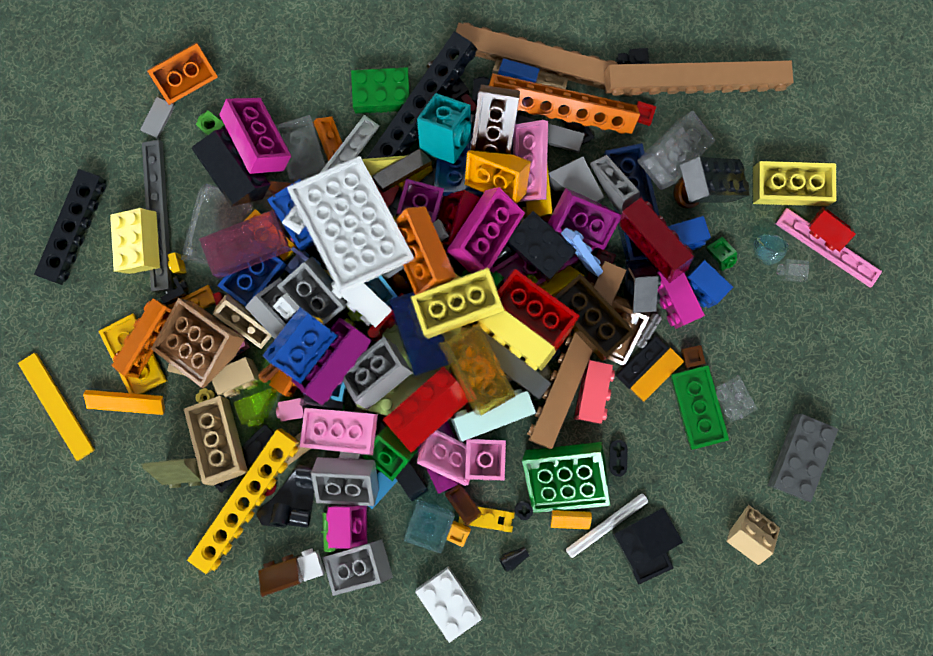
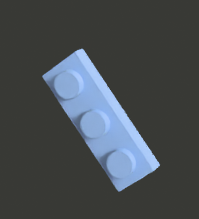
[561,228,603,277]

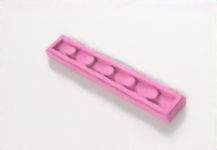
[775,208,882,288]

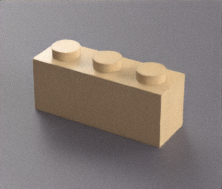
[213,294,272,349]

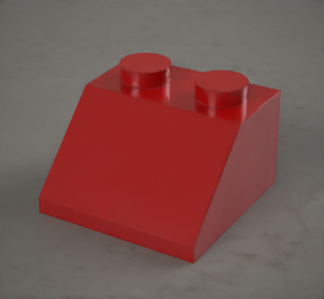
[808,206,856,252]

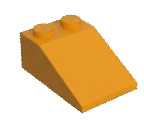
[465,150,531,204]

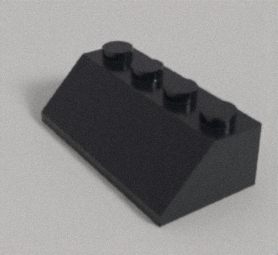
[192,128,271,207]

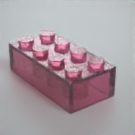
[199,210,291,279]

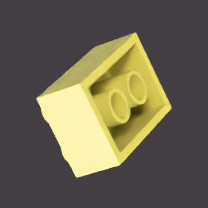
[110,208,160,274]

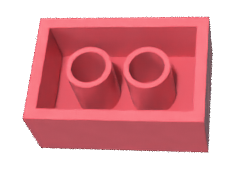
[574,360,615,424]

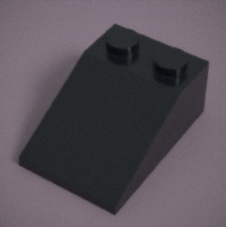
[613,508,683,571]

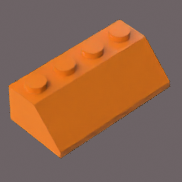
[395,206,456,295]
[111,298,172,378]

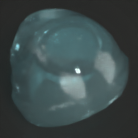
[754,234,789,266]

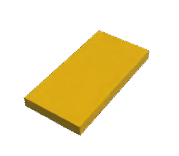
[99,313,167,394]

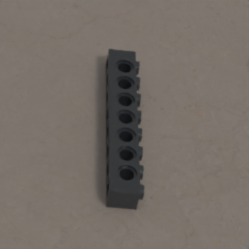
[366,31,478,159]

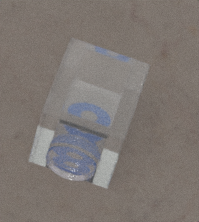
[777,259,809,283]

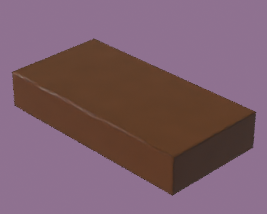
[445,483,483,526]

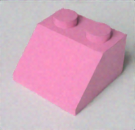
[465,439,506,480]

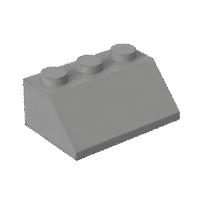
[245,278,296,339]

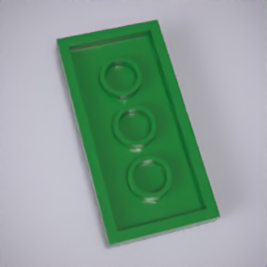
[670,365,729,450]

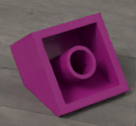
[396,179,444,223]

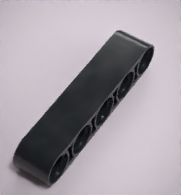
[373,413,429,502]

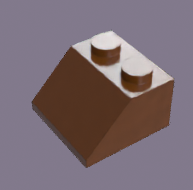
[258,554,303,597]

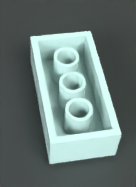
[451,389,536,441]

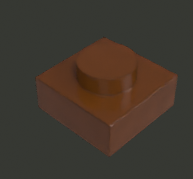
[681,345,706,368]

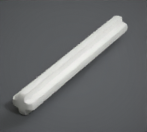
[566,494,648,558]

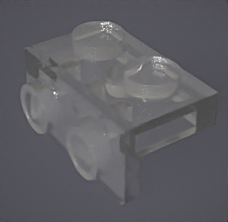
[715,375,757,422]

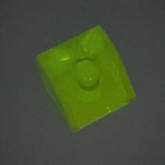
[234,388,279,427]

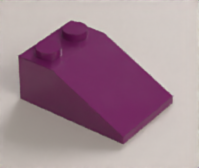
[548,188,621,250]

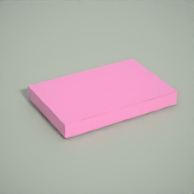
[417,430,470,486]

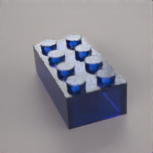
[389,292,453,377]

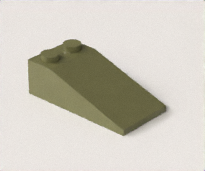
[142,458,202,488]

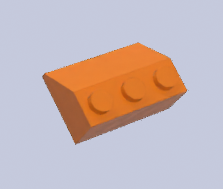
[147,42,218,105]

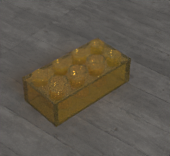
[439,324,516,416]

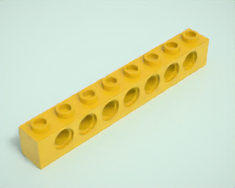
[187,428,300,574]

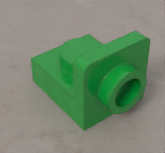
[707,237,737,271]

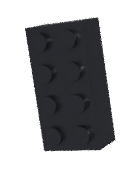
[680,157,750,203]

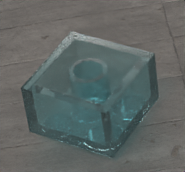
[404,499,455,554]

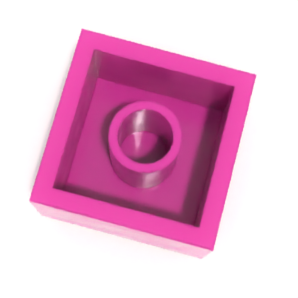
[326,504,367,548]

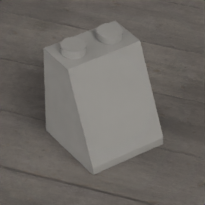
[548,157,604,204]

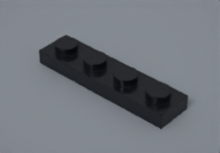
[214,424,274,493]

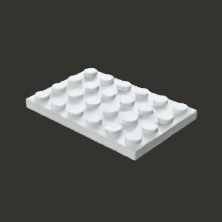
[287,156,414,294]

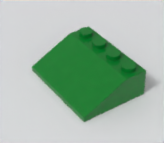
[522,442,610,513]

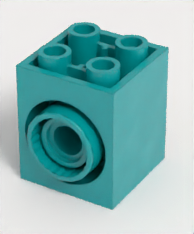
[417,93,471,164]

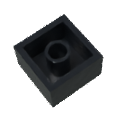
[624,259,661,313]

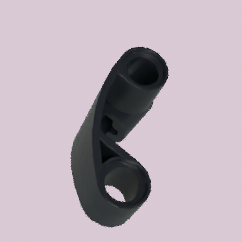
[256,465,314,528]

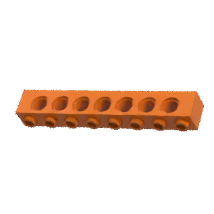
[489,74,640,134]

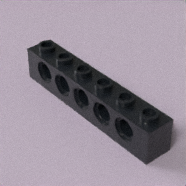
[34,169,106,285]

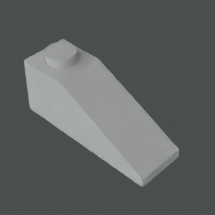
[590,155,640,215]

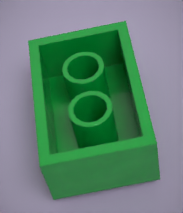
[351,67,410,114]

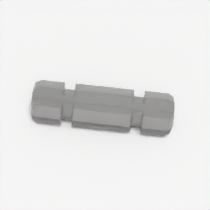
[636,313,662,348]

